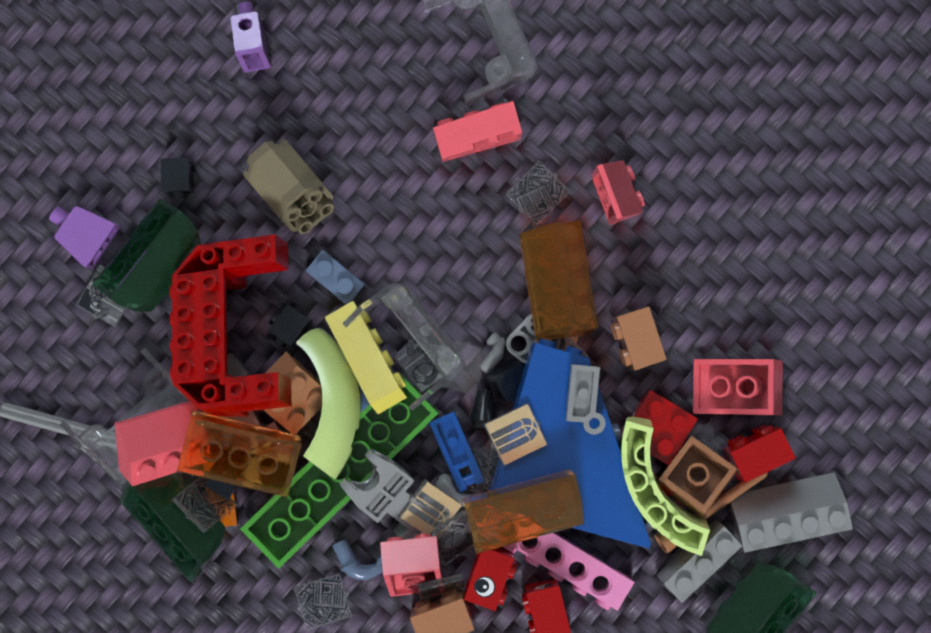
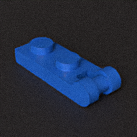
[429,411,485,492]

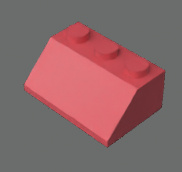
[115,401,210,486]

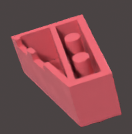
[433,101,522,162]

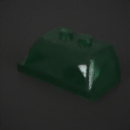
[92,198,202,312]
[119,472,226,582]
[706,564,817,633]

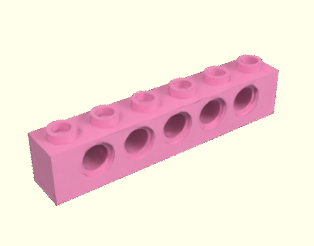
[475,503,635,611]

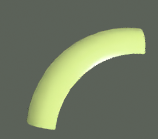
[296,328,361,479]
[621,417,710,556]

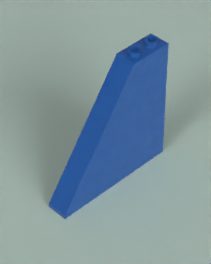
[486,338,651,549]

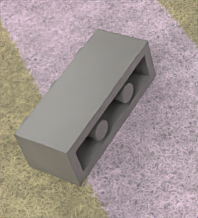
[656,519,742,603]

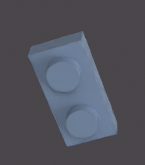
[305,250,365,304]

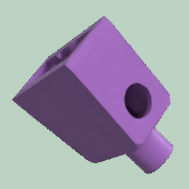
[231,2,271,73]
[49,206,121,269]

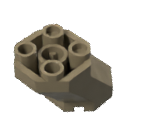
[243,140,334,234]

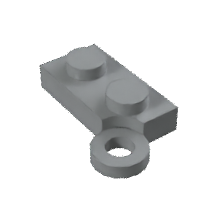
[565,364,606,435]

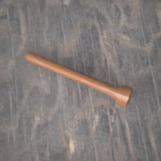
[654,473,767,553]

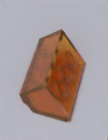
[519,221,598,340]
[177,410,302,497]
[461,469,584,554]

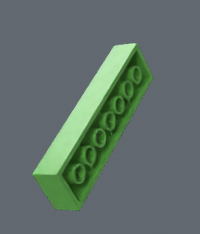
[240,373,439,569]

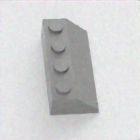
[729,472,853,553]

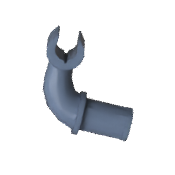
[332,539,383,580]

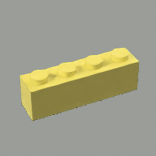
[325,301,407,414]

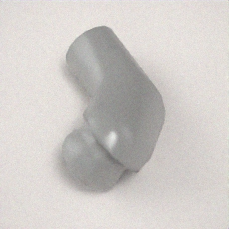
[479,333,506,374]
[436,474,471,508]

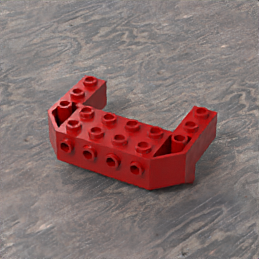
[170,234,292,417]

